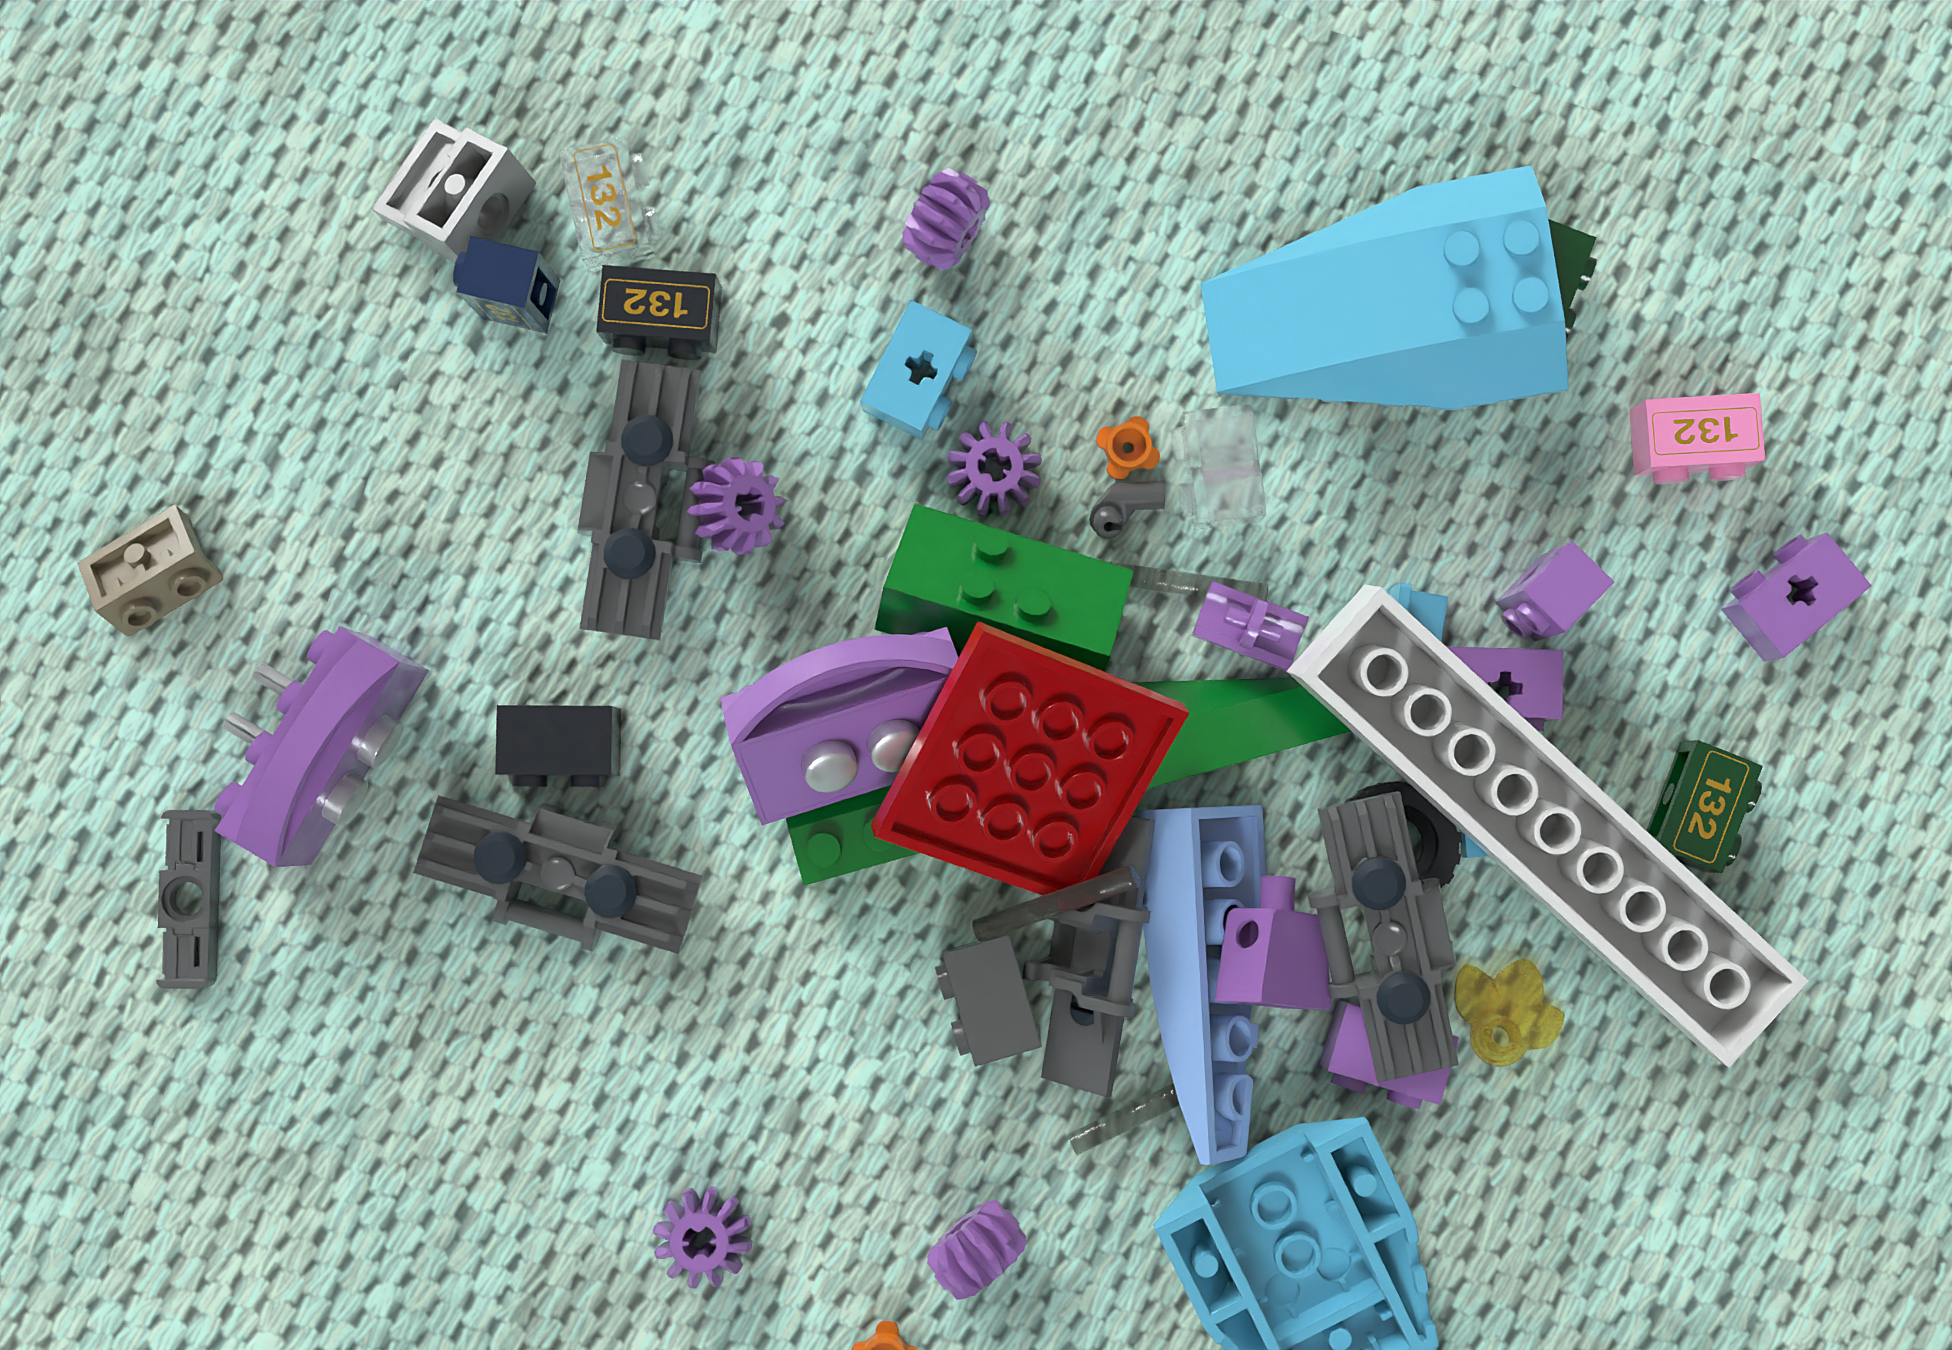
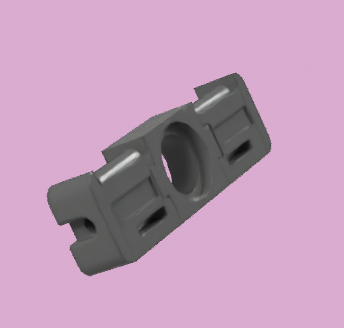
[156,810,221,989]

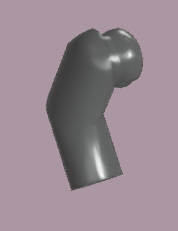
[1089,481,1165,539]

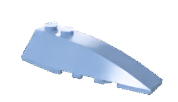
[1137,805,1267,1165]

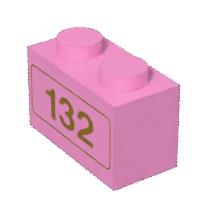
[1629,393,1765,484]

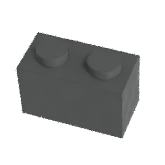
[935,932,1042,1067]

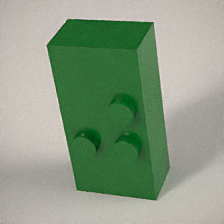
[874,503,1134,672]

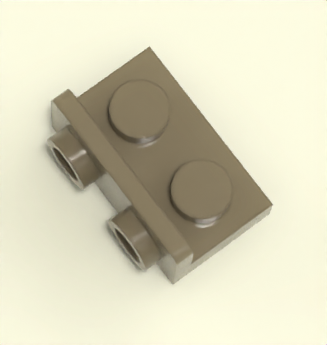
[77,504,223,636]

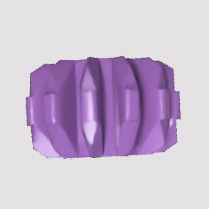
[902,168,990,271]
[947,421,1042,518]
[686,457,788,555]
[653,1186,753,1289]
[927,1200,1027,1300]

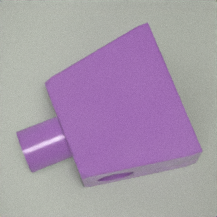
[1215,876,1331,1010]

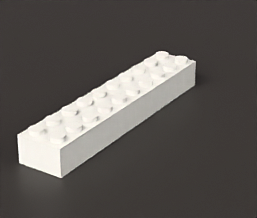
[1286,584,1809,1067]

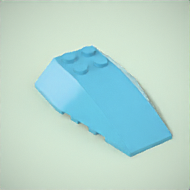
[1200,165,1568,410]
[1153,1117,1439,1350]

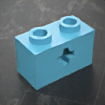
[860,300,977,440]

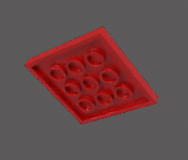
[870,622,1189,907]

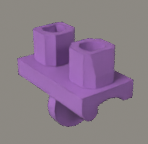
[1191,581,1309,671]

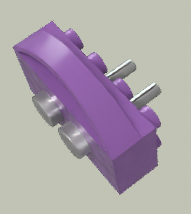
[214,626,429,867]
[720,627,958,825]

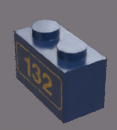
[453,236,560,334]

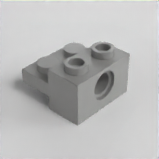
[372,118,536,263]

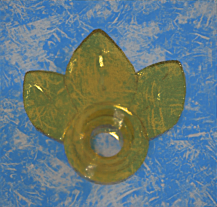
[1454,958,1565,1067]

